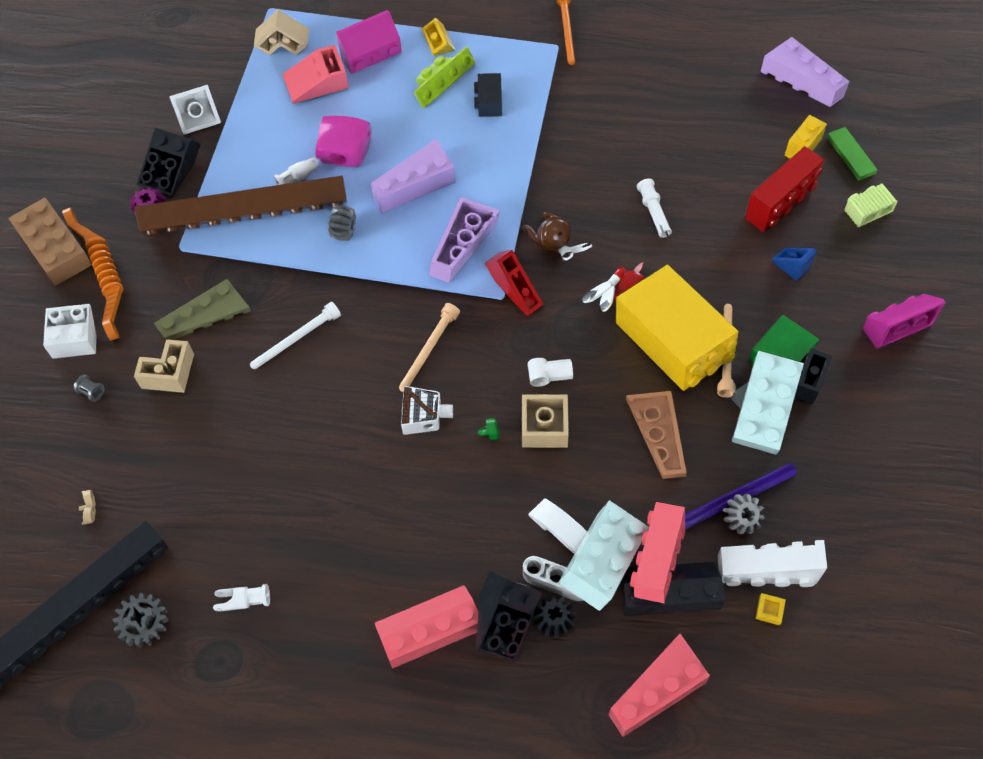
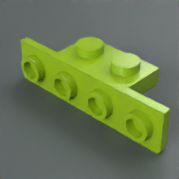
[414,47,475,108]

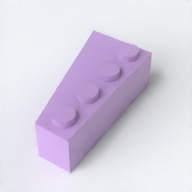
[761,37,849,107]
[371,139,455,213]
[429,197,500,283]

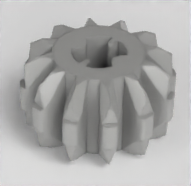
[723,494,765,534]

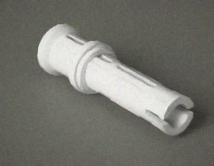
[636,179,672,238]

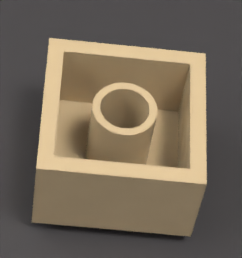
[522,395,569,448]

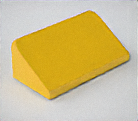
[422,18,455,56]

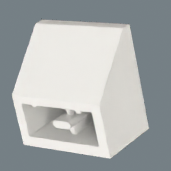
[43,304,97,359]

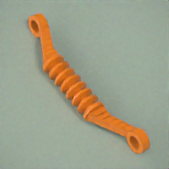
[62,208,124,341]

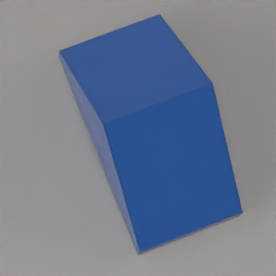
[772,247,816,281]

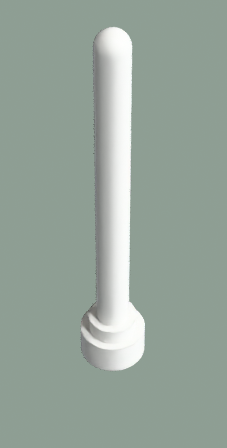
[250,302,341,369]

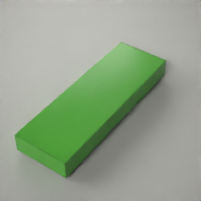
[827,127,877,181]

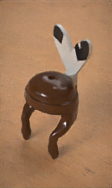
[521,212,592,260]

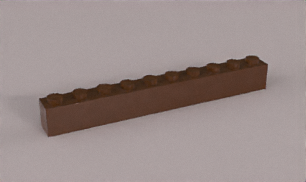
[135,175,347,236]

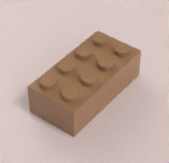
[8,198,92,286]

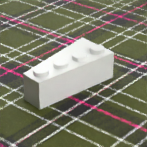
[717,540,827,587]

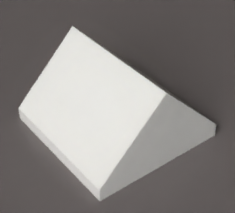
[170,85,221,135]

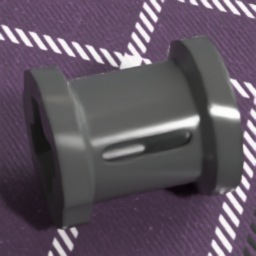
[73,375,105,402]

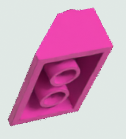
[336,10,402,74]
[862,294,946,349]

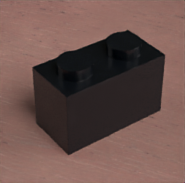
[474,73,502,117]
[794,348,832,405]

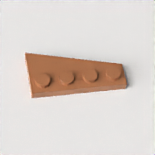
[626,391,687,479]

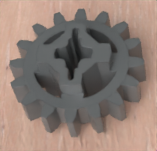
[113,593,169,648]

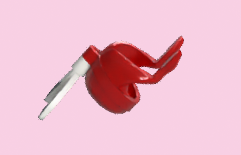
[582,263,646,311]

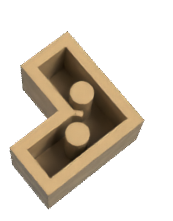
[254,9,309,55]
[134,339,194,393]

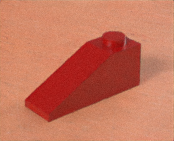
[484,250,543,316]

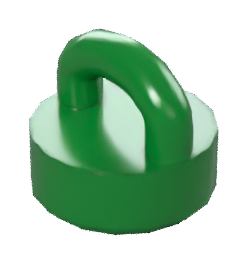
[478,418,500,441]

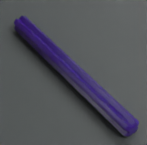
[685,463,797,530]

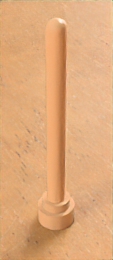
[399,303,460,392]
[717,304,736,398]

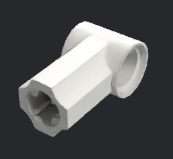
[528,358,573,387]

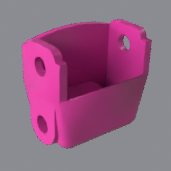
[315,116,372,167]

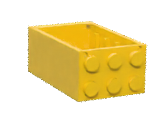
[616,264,738,391]

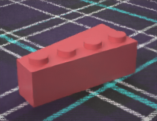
[630,502,685,603]
[609,634,710,737]

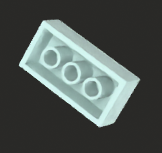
[732,351,804,455]
[558,500,649,611]

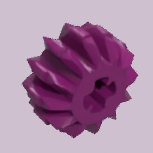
[130,186,166,216]

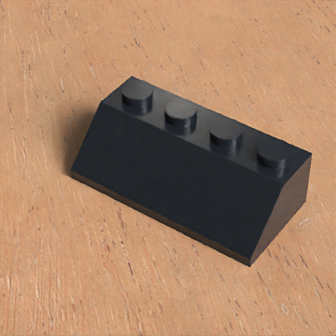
[620,562,725,616]

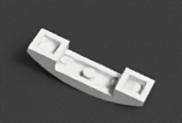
[529,499,587,554]

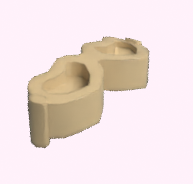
[79,490,96,525]

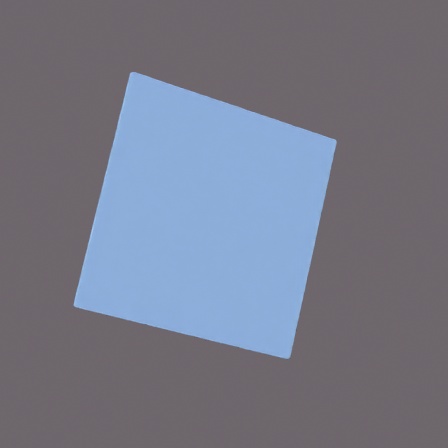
[179,8,559,300]

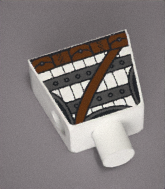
[401,386,453,435]

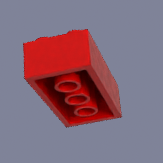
[745,146,824,233]

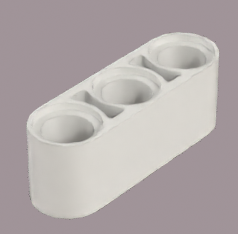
[523,556,584,601]

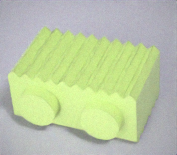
[845,184,898,227]

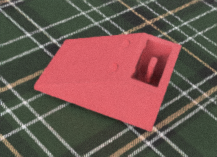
[283,45,349,104]

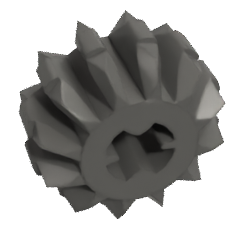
[328,205,356,241]

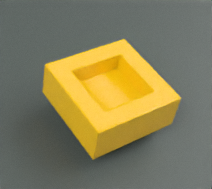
[755,593,786,625]

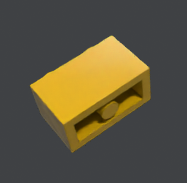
[784,115,827,159]

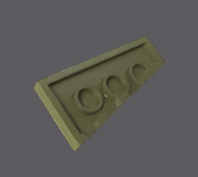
[154,279,251,340]

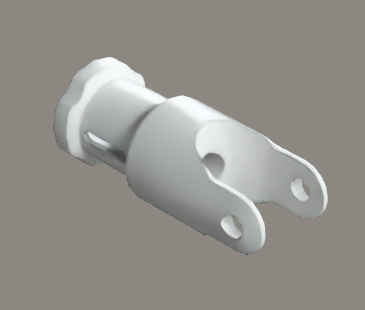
[273,157,318,185]
[213,584,270,611]

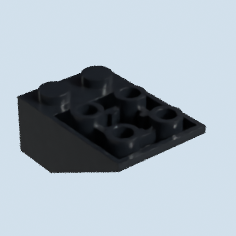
[137,128,201,197]
[476,571,542,662]

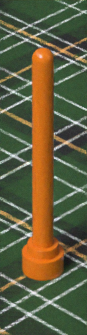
[556,0,575,65]

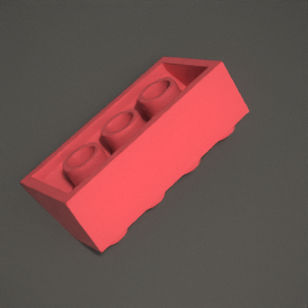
[374,585,479,669]

